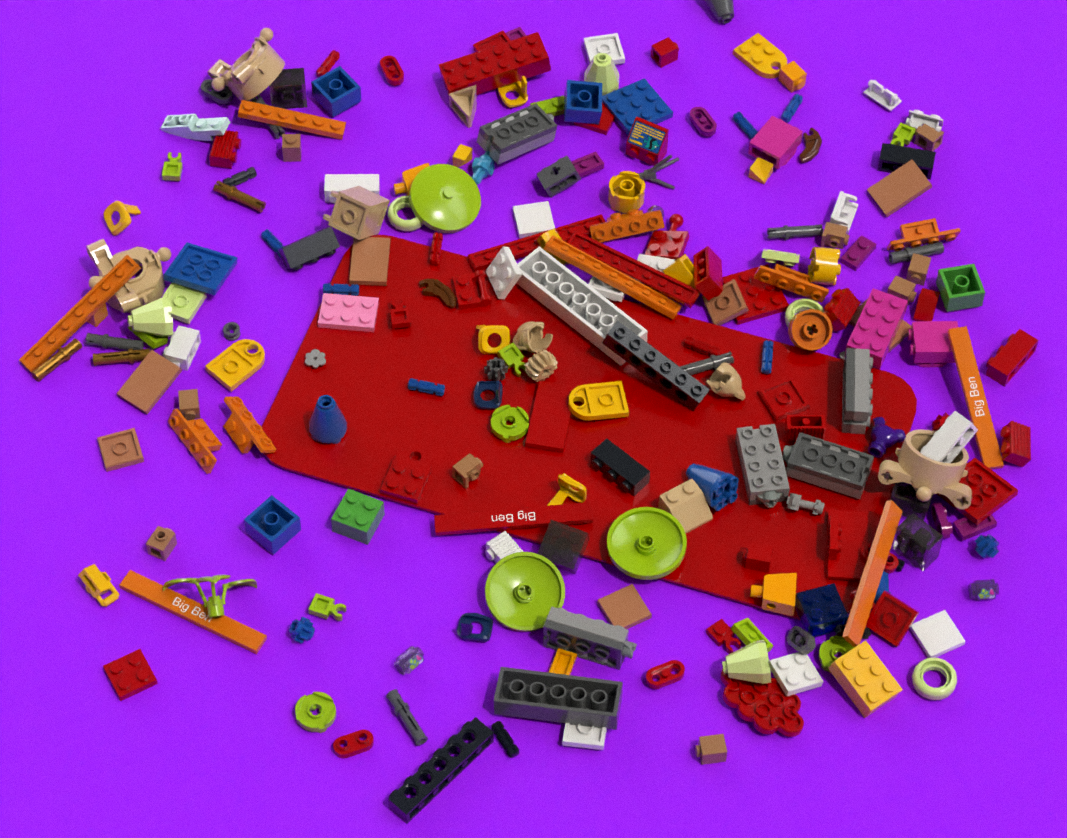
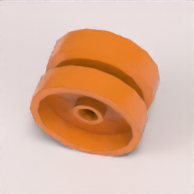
[788,309,833,351]

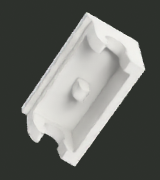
[830,191,858,234]

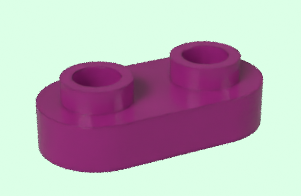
[689,107,717,137]
[931,503,953,539]

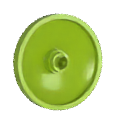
[409,164,481,233]
[607,507,687,580]
[485,552,565,632]

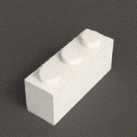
[324,174,380,203]
[920,411,978,463]

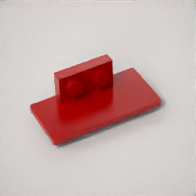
[827,509,868,581]

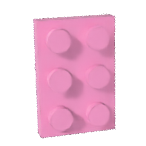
[318,293,379,332]

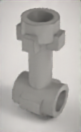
[786,493,824,515]

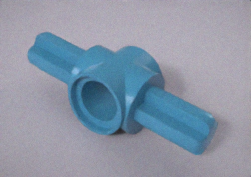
[471,151,495,185]

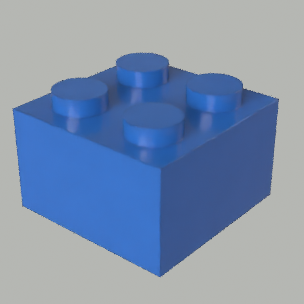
[311,66,362,117]
[564,80,602,124]
[244,495,301,555]

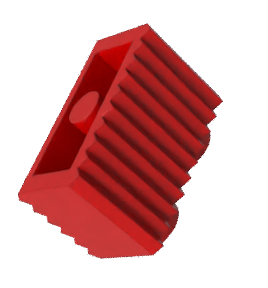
[209,130,241,169]
[823,288,861,332]
[784,414,826,442]
[1000,421,1031,467]

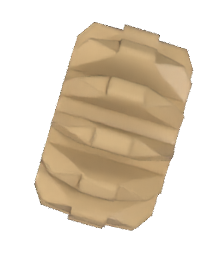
[525,350,557,382]

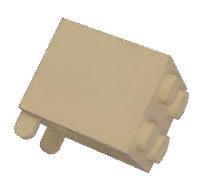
[323,186,390,240]

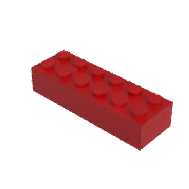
[438,32,551,96]

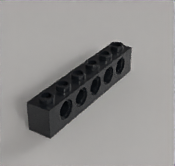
[602,321,710,411]
[388,717,494,824]

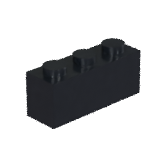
[877,143,936,180]
[278,227,340,271]
[591,438,650,496]

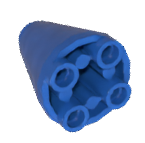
[309,395,347,444]
[686,464,739,511]

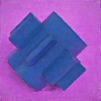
[975,534,999,558]
[289,617,315,644]

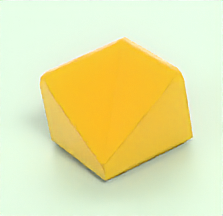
[452,144,472,167]
[749,157,774,184]

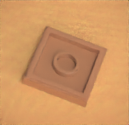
[702,279,749,326]
[97,428,144,472]
[597,584,652,629]

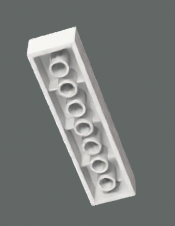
[516,246,648,366]

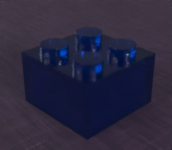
[795,583,848,637]

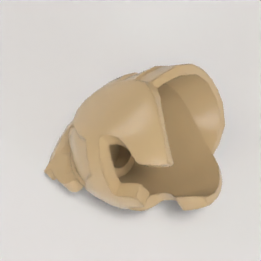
[512,321,553,353]
[705,362,746,401]

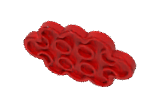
[720,669,804,737]

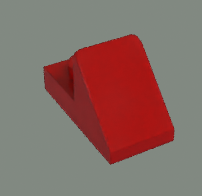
[913,288,940,321]

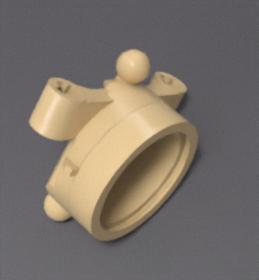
[207,27,285,101]
[86,239,172,313]
[878,429,972,509]

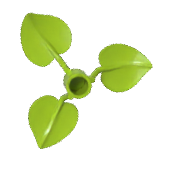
[163,574,257,618]

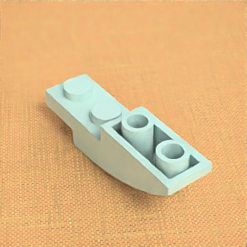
[161,114,230,141]

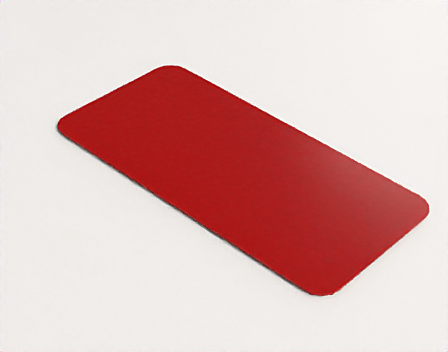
[262,234,917,624]

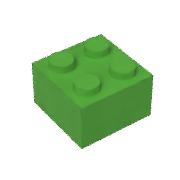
[936,264,985,312]
[331,489,385,545]

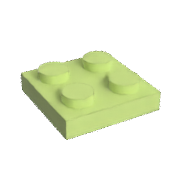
[762,249,800,266]
[162,283,207,324]

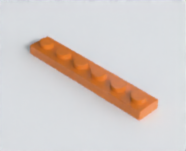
[238,100,346,140]

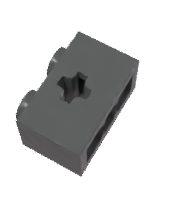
[537,155,581,197]

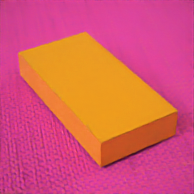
[549,648,577,675]

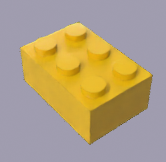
[828,640,903,718]

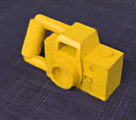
[78,564,120,607]

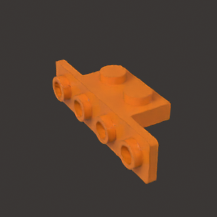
[590,208,664,242]
[887,218,961,252]
[754,264,829,302]
[223,396,276,453]
[168,408,222,474]

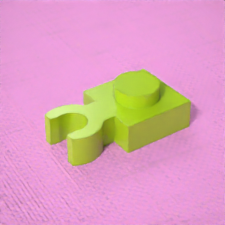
[891,122,916,147]
[162,152,183,181]
[497,342,527,377]
[308,593,347,621]

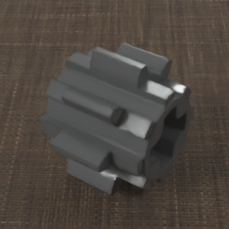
[484,357,508,381]

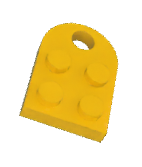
[733,33,787,79]
[205,339,265,392]
[568,381,629,421]

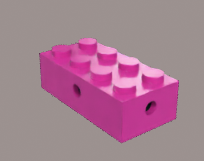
[844,288,908,369]

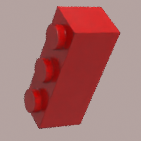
[693,246,723,301]
[986,329,1039,387]

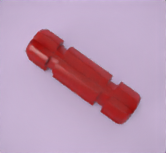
[316,50,340,77]
[429,232,443,265]
[684,336,720,356]

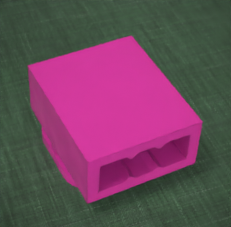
[748,115,803,170]
[908,321,958,367]

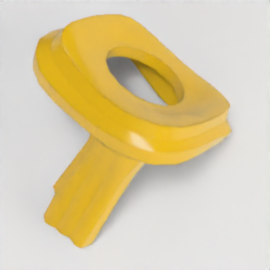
[498,76,528,108]
[104,201,141,236]
[476,325,510,354]
[548,473,587,506]

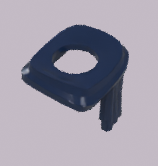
[473,381,503,409]
[457,613,493,642]

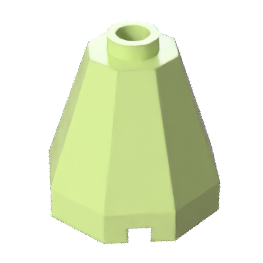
[584,53,619,96]
[127,297,173,337]
[722,640,771,684]

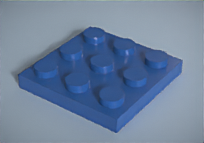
[602,78,673,136]
[164,242,238,295]

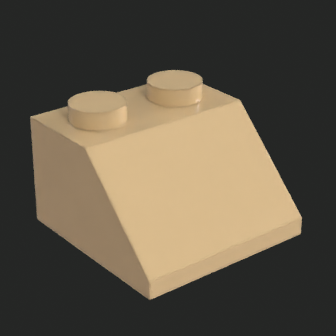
[658,479,713,534]

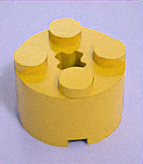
[608,171,645,213]
[808,247,841,286]

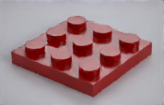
[722,264,789,325]
[937,458,1018,525]

